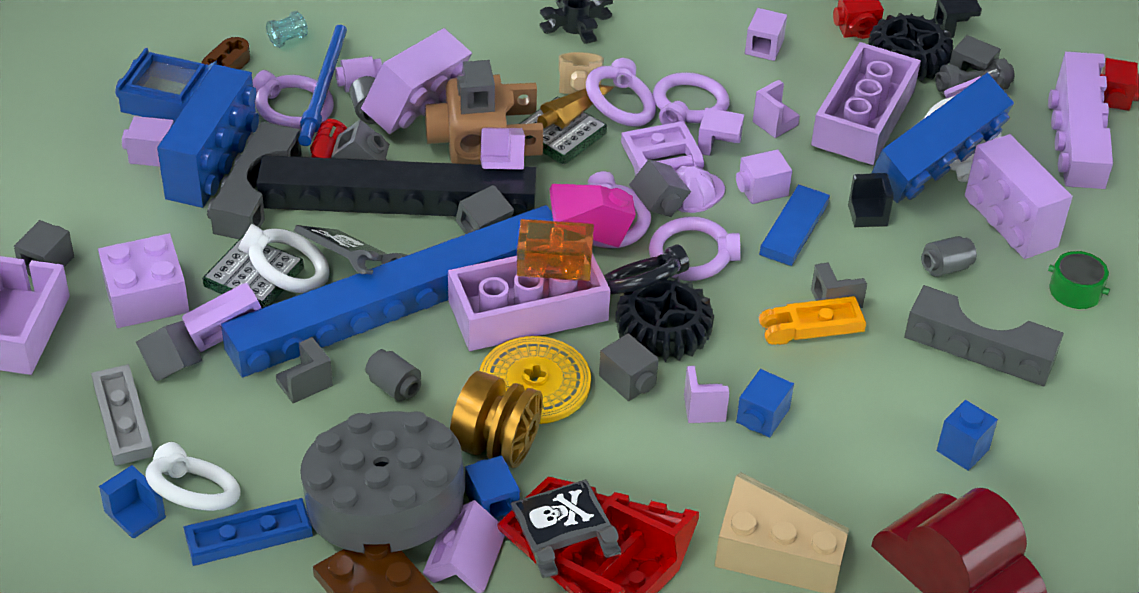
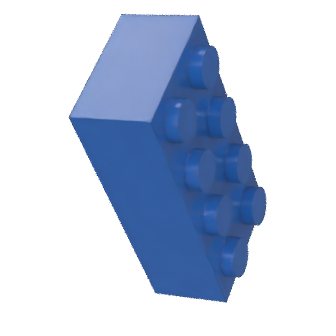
[157,64,259,208]
[871,72,1014,203]

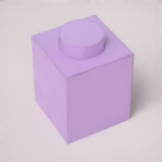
[745,8,787,61]
[122,116,174,167]
[736,149,792,204]

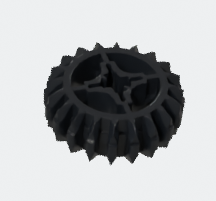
[868,12,954,82]
[615,276,714,362]

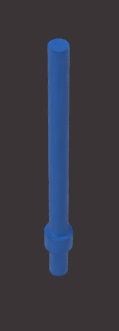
[298,24,347,146]

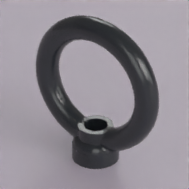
[604,244,690,295]

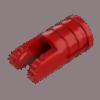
[310,119,347,158]

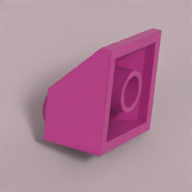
[549,184,636,248]

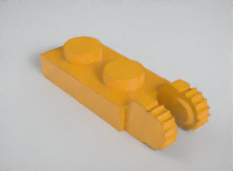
[758,296,866,345]

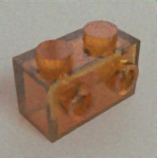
[517,219,594,281]

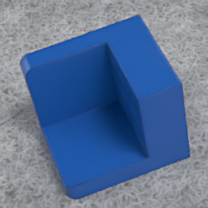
[99,465,166,538]

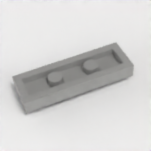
[91,364,154,466]

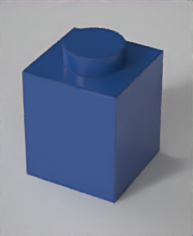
[736,369,794,438]
[936,400,998,471]
[465,455,520,521]

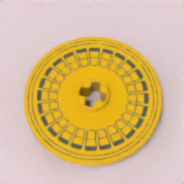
[479,336,591,424]

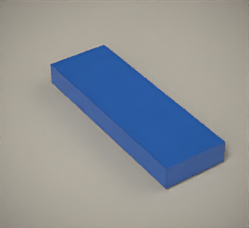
[759,184,830,266]
[183,498,313,566]

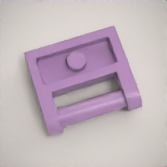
[621,121,704,176]

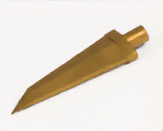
[537,84,615,129]

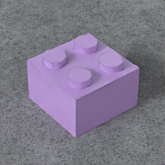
[98,233,189,328]

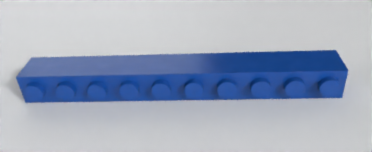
[221,205,567,378]

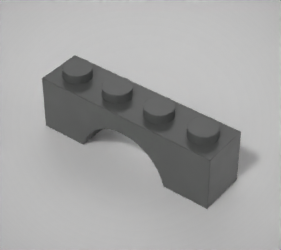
[207,121,302,240]
[904,285,1064,386]

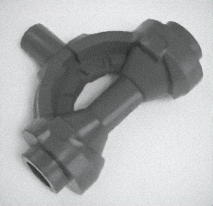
[935,58,1015,96]

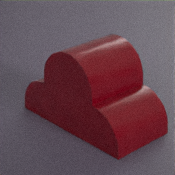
[871,488,1047,593]

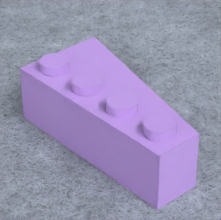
[1048,51,1113,189]

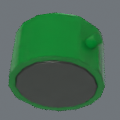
[1048,251,1110,309]

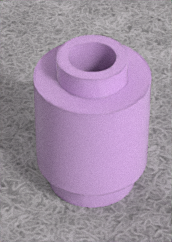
[335,56,382,92]

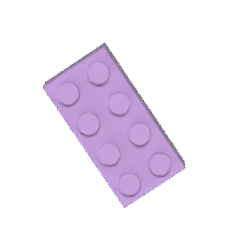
[811,42,921,165]
[448,241,610,351]

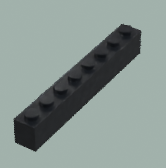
[257,155,536,217]

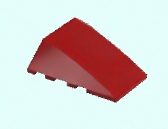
[497,476,699,593]

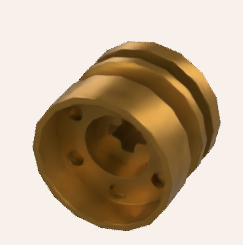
[450,371,543,468]

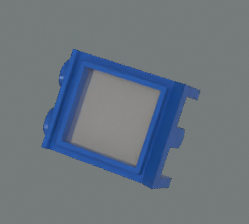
[115,48,217,122]

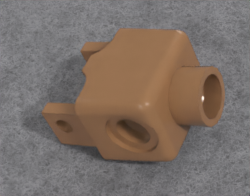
[425,74,543,165]

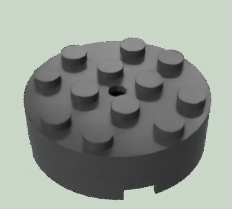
[300,411,466,553]

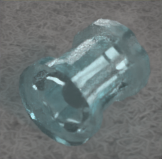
[266,11,308,48]

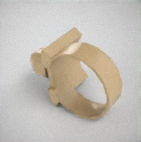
[559,52,604,94]

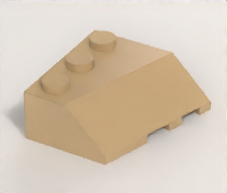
[715,472,849,593]

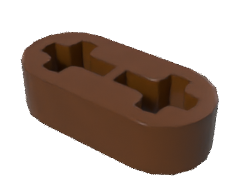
[202,37,250,70]

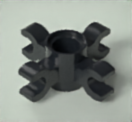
[539,0,613,44]

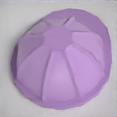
[675,165,725,213]

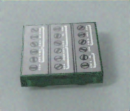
[519,96,607,165]
[202,235,304,308]

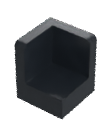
[933,0,982,38]
[848,173,894,228]

